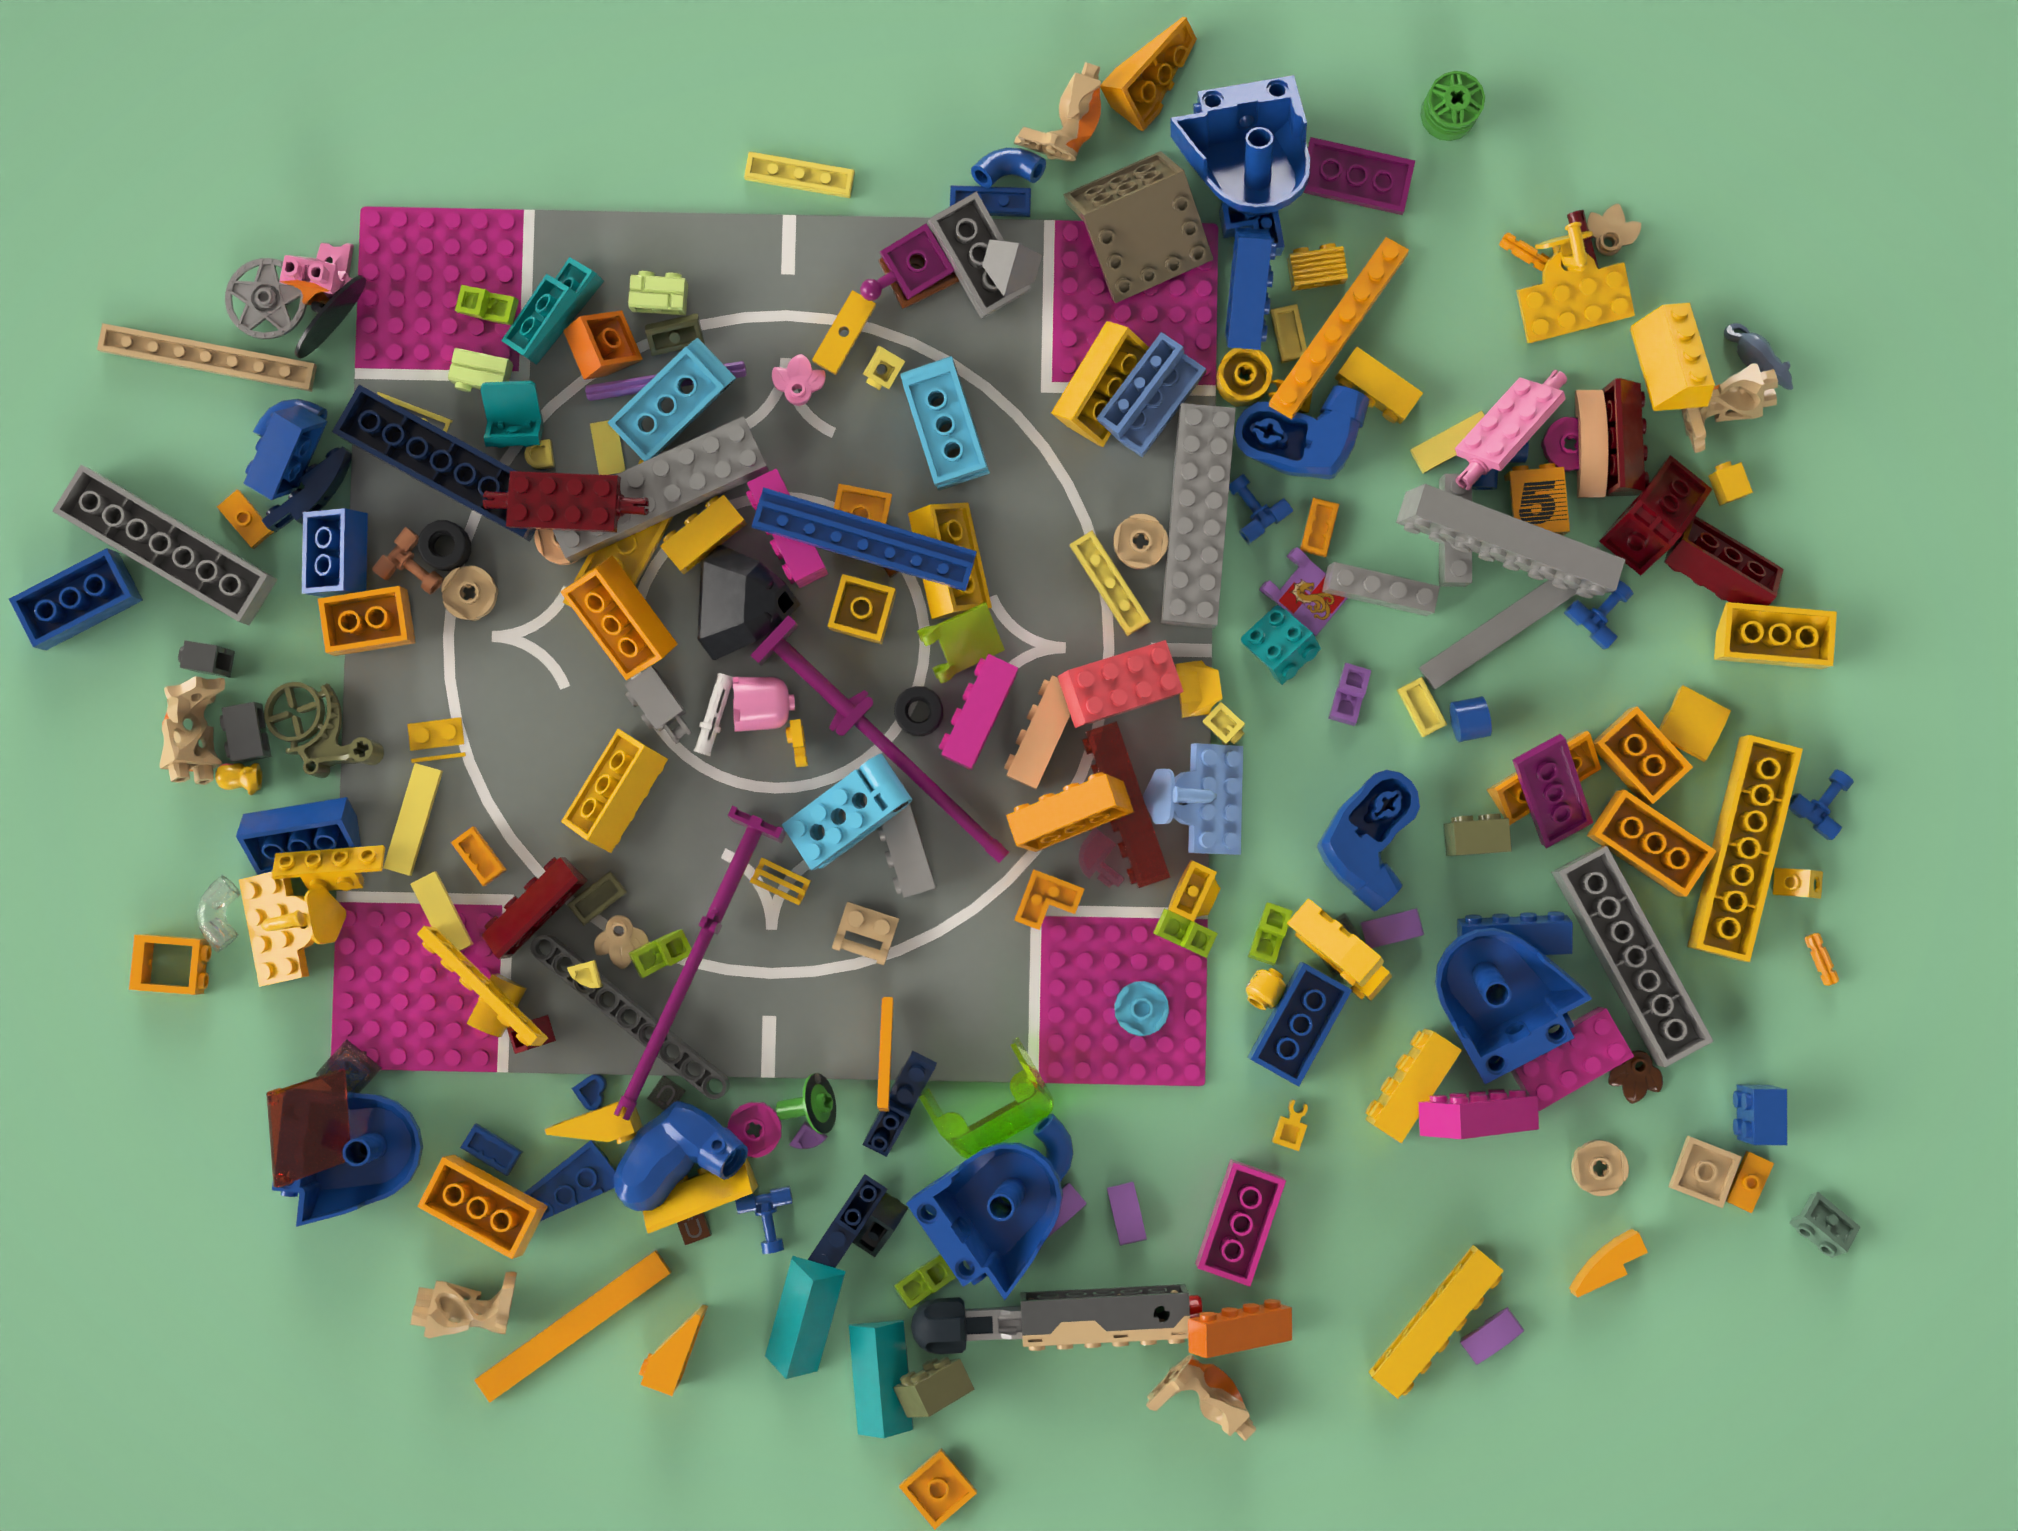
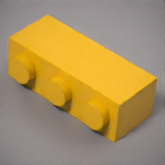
[1335,346,1423,424]
[660,495,747,575]

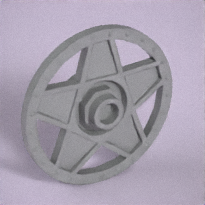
[225,258,307,339]

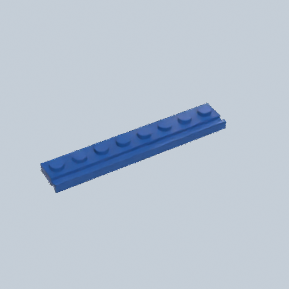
[752,487,977,591]

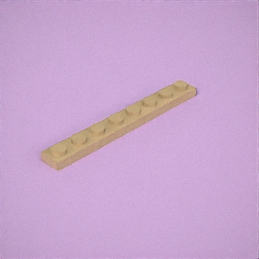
[97,323,317,392]

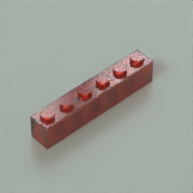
[1082,721,1170,888]

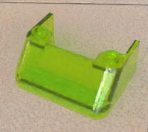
[919,1037,1054,1159]

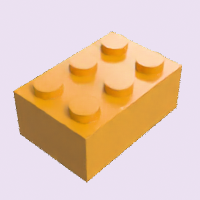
[318,586,416,656]
[1593,706,1693,805]

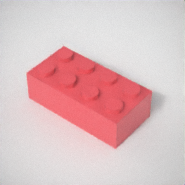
[1057,640,1184,728]

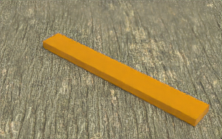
[474,1250,672,1403]

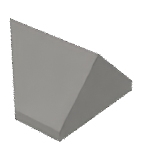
[982,239,1042,297]

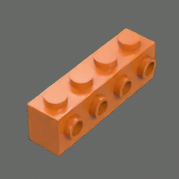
[1188,1299,1292,1358]

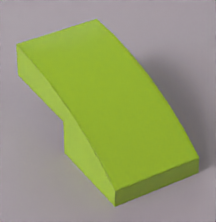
[455,285,519,326]
[1248,902,1293,966]
[1153,908,1218,958]
[628,929,692,978]
[893,1254,956,1309]

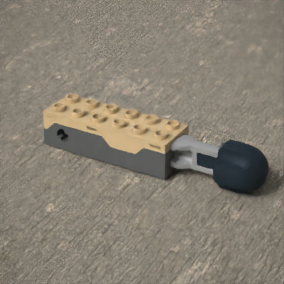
[911,1284,1202,1354]

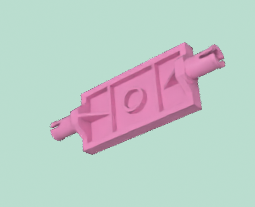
[1455,370,1567,490]

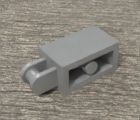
[625,666,692,744]

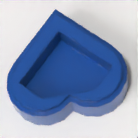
[571,1074,607,1110]

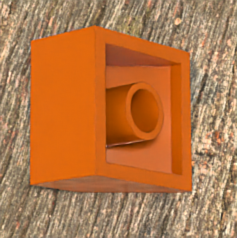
[563,310,643,380]

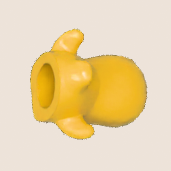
[215,763,262,795]

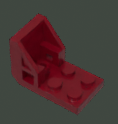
[1599,455,1712,576]

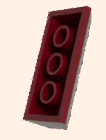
[1602,378,1649,496]
[1664,516,1784,606]
[482,857,588,959]

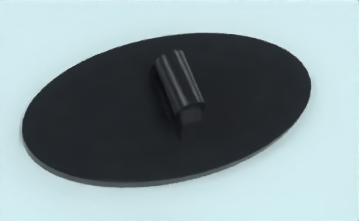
[295,275,366,358]

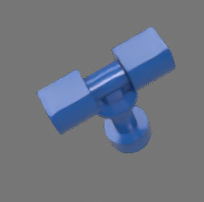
[1229,474,1293,545]
[1564,580,1634,649]
[1788,769,1854,840]
[735,1186,793,1254]

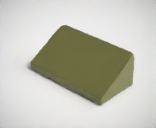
[645,314,705,356]

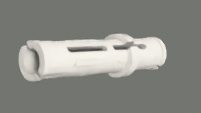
[693,673,733,756]

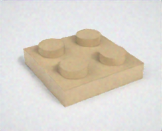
[1668,1136,1742,1208]

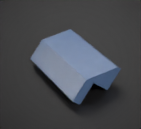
[1096,332,1207,457]

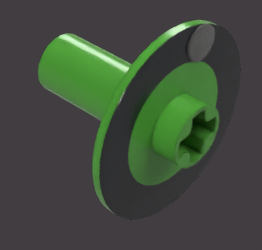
[776,1073,836,1134]

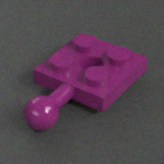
[860,224,955,301]

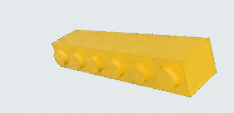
[1369,1245,1504,1399]

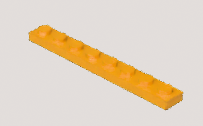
[1269,237,1409,419]

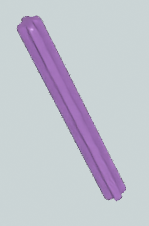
[585,361,746,401]

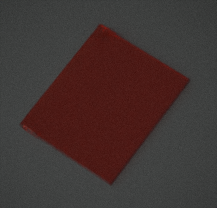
[266,1068,350,1188]

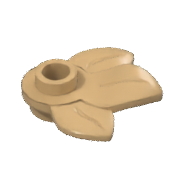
[1587,204,1641,256]
[594,915,649,969]

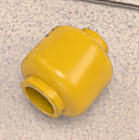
[1246,968,1287,1010]

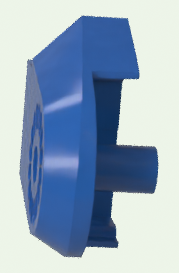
[1170,75,1310,215]
[1435,928,1592,1084]
[272,1087,423,1227]
[906,1142,1063,1300]

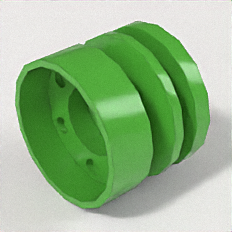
[1420,71,1485,141]

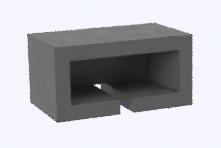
[178,640,235,678]
[220,702,272,763]

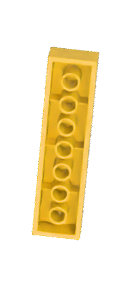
[1687,735,1803,962]

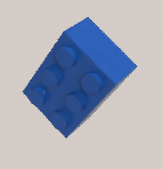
[243,405,328,500]
[302,508,368,597]

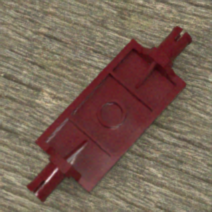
[483,471,649,533]

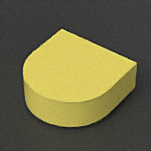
[524,439,555,469]

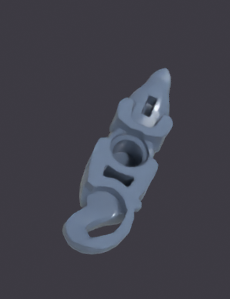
[1724,323,1793,390]

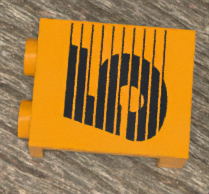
[1504,463,1570,536]

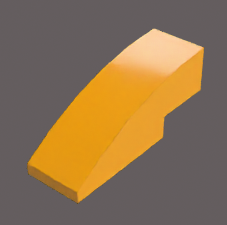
[1569,1229,1648,1297]

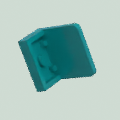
[480,381,544,448]
[1241,605,1321,685]

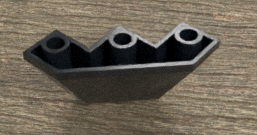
[697,545,801,660]

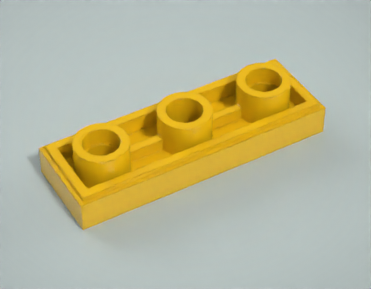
[812,290,876,375]

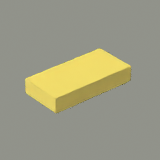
[1270,304,1307,363]
[590,420,626,475]
[1397,677,1448,737]

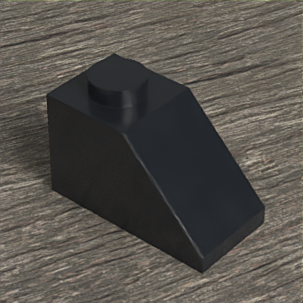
[852,1193,908,1257]

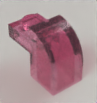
[1078,828,1125,888]

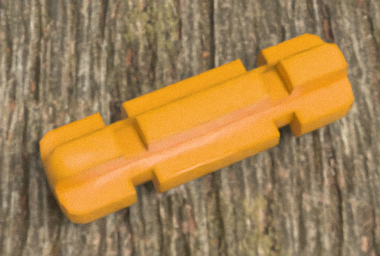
[1499,232,1550,271]
[1804,933,1839,986]

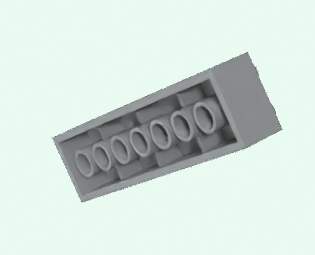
[1160,403,1236,629]
[553,416,770,563]
[53,465,278,626]
[1396,484,1625,598]
[1551,846,1713,1067]

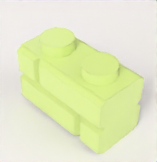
[628,271,688,316]
[448,348,513,392]

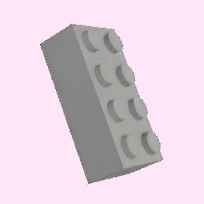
[927,191,1031,319]

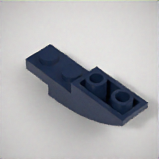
[262,446,352,532]
[862,1050,937,1157]
[808,1174,888,1268]

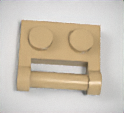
[832,902,900,966]

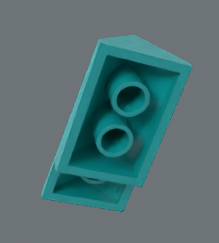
[501,257,604,365]
[765,1256,846,1379]
[849,1320,913,1438]

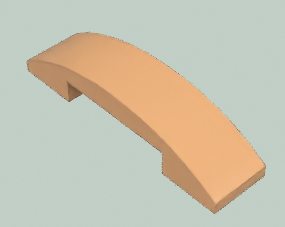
[1575,390,1608,498]

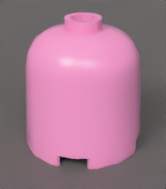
[732,677,795,732]

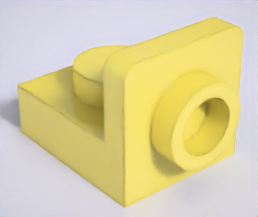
[1202,702,1245,745]

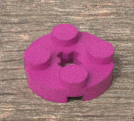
[1541,417,1579,472]
[727,1102,782,1158]

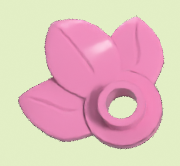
[772,354,826,406]

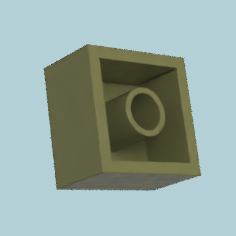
[1444,814,1512,856]
[893,1357,975,1418]

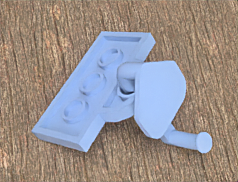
[1143,743,1243,855]

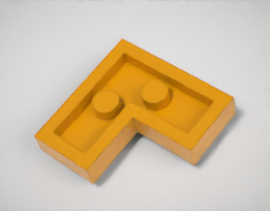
[1014,869,1085,930]

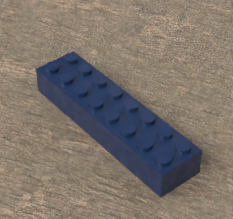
[332,385,536,542]

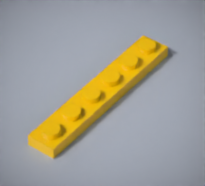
[417,926,548,1046]

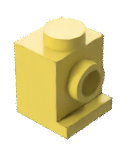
[863,345,905,390]

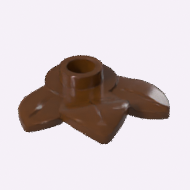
[1608,1050,1663,1104]

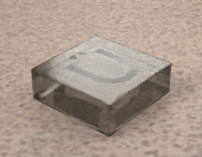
[647,1076,686,1110]

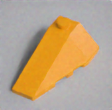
[1100,17,1197,131]

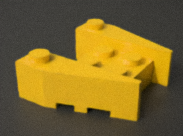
[1287,898,1392,1001]

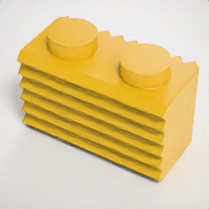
[1287,243,1348,291]

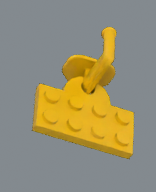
[1516,222,1635,343]
[239,872,346,987]

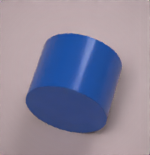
[1449,696,1492,742]

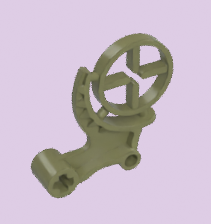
[264,682,384,778]

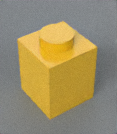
[1708,461,1753,506]

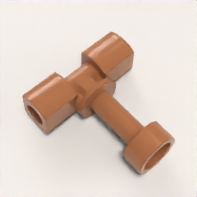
[372,527,444,595]

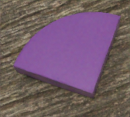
[789,1121,828,1149]

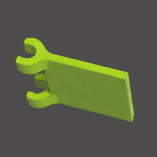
[917,602,1005,684]

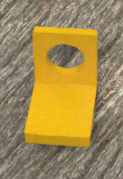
[1773,868,1823,899]

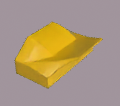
[1175,660,1222,718]
[1168,860,1221,922]

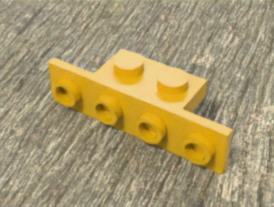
[272,845,385,891]

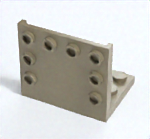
[1063,151,1214,303]

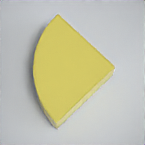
[567,960,602,988]

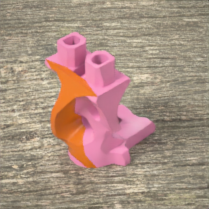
[279,242,354,305]

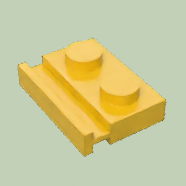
[407,717,466,763]

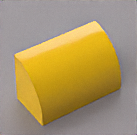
[466,973,527,1037]

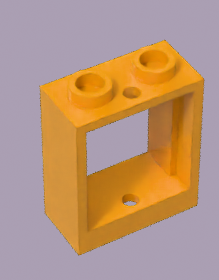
[129,934,212,995]

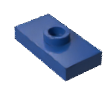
[460,1123,523,1176]

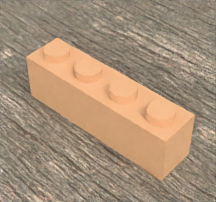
[1004,675,1070,790]

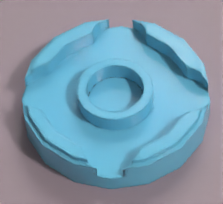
[1114,981,1169,1036]

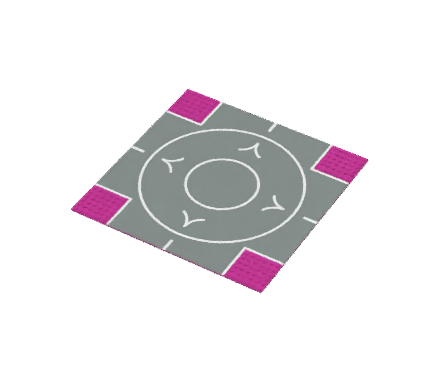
[331,206,1218,1086]

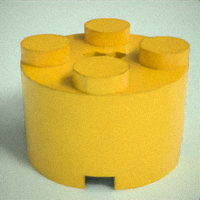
[1215,348,1273,407]

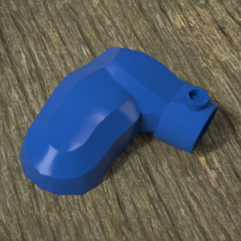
[1235,385,1370,480]
[1317,770,1420,912]
[614,1101,748,1211]

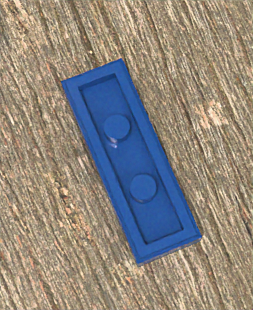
[950,185,1031,217]

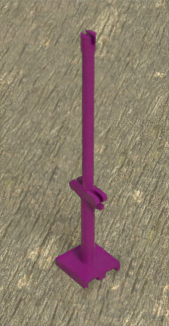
[750,615,1009,863]
[614,806,786,1121]

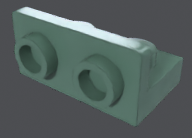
[1790,1192,1860,1257]

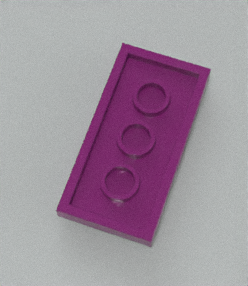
[1303,137,1415,215]
[1512,734,1593,849]

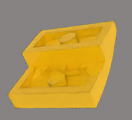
[1659,685,1731,762]

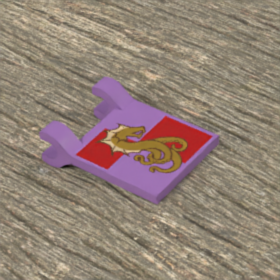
[1259,547,1347,636]

